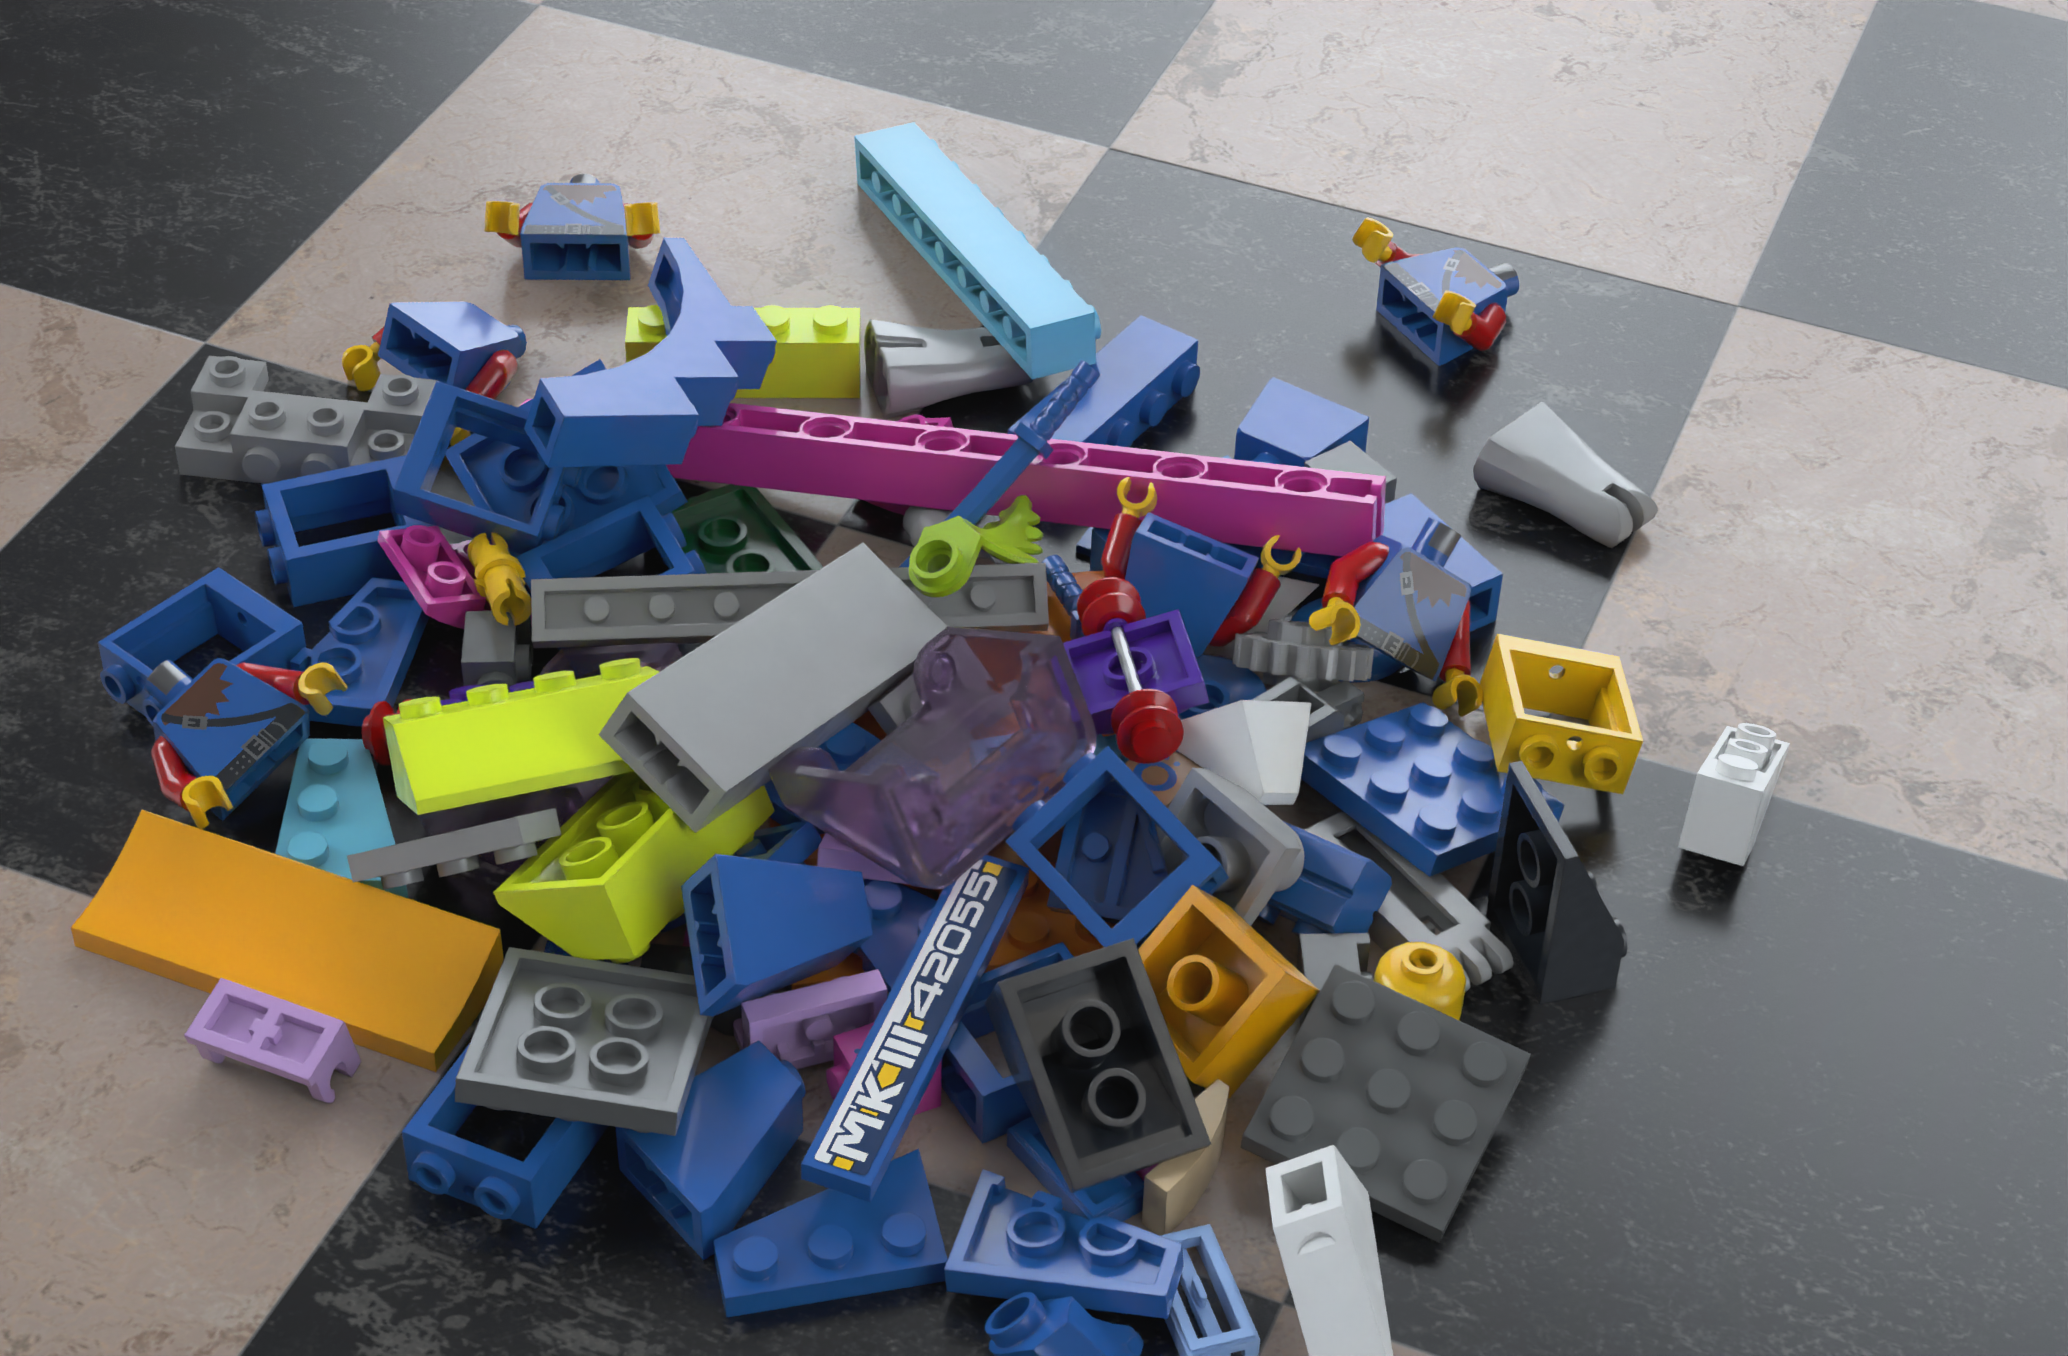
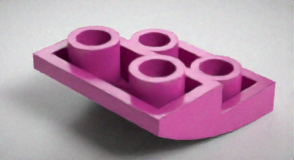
[378,525,532,629]

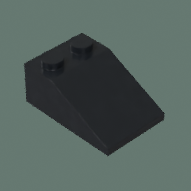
[1487,761,1628,1005]
[985,938,1211,1193]

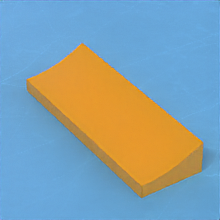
[71,810,504,1072]

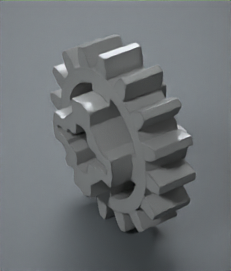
[1233,619,1374,692]

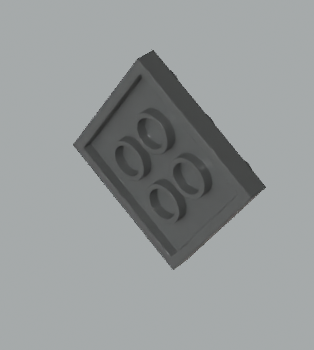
[455,947,713,1136]
[1240,963,1531,1243]

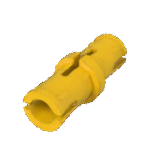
[467,532,532,626]

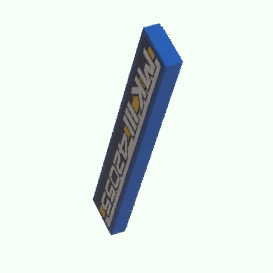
[801,848,1029,1202]

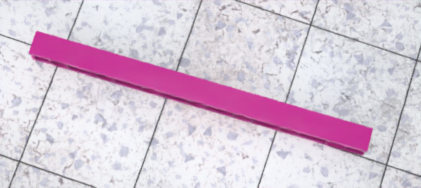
[520,388,1386,557]

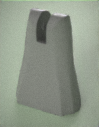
[864,319,1035,419]
[1473,402,1658,548]

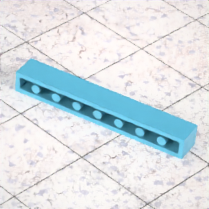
[854,122,1101,380]

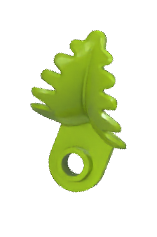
[909,495,1043,598]

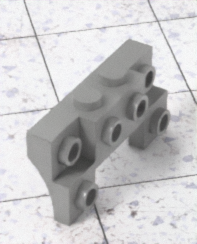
[175,356,438,484]

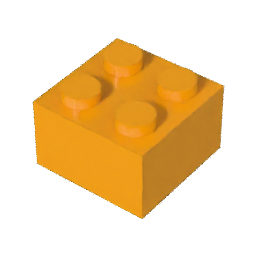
[1138,885,1320,1099]

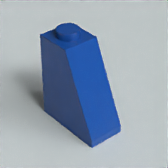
[681,854,873,1016]
[616,1041,806,1260]

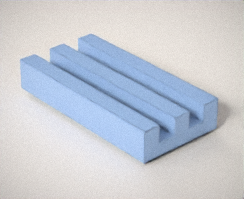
[1160,1224,1260,1356]

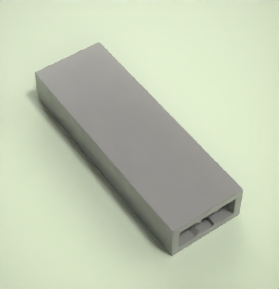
[598,542,954,833]

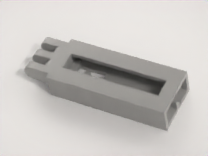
[1304,811,1513,992]

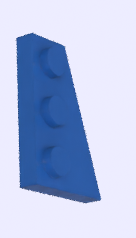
[290,578,430,727]
[713,1148,948,1317]
[944,1169,1184,1319]

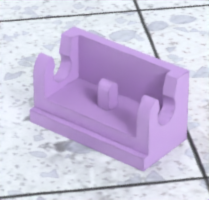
[184,978,361,1103]

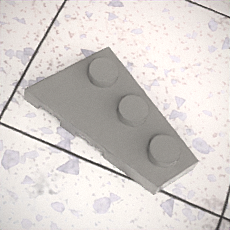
[347,808,561,890]

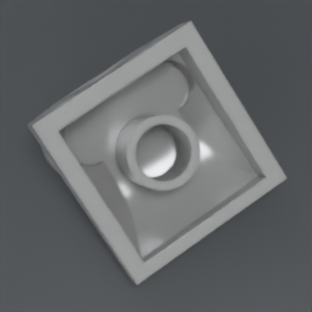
[1156,768,1305,926]

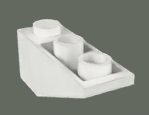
[1678,723,1790,866]
[1265,1145,1393,1356]

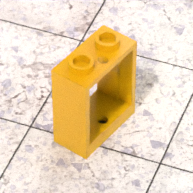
[1480,634,1643,794]

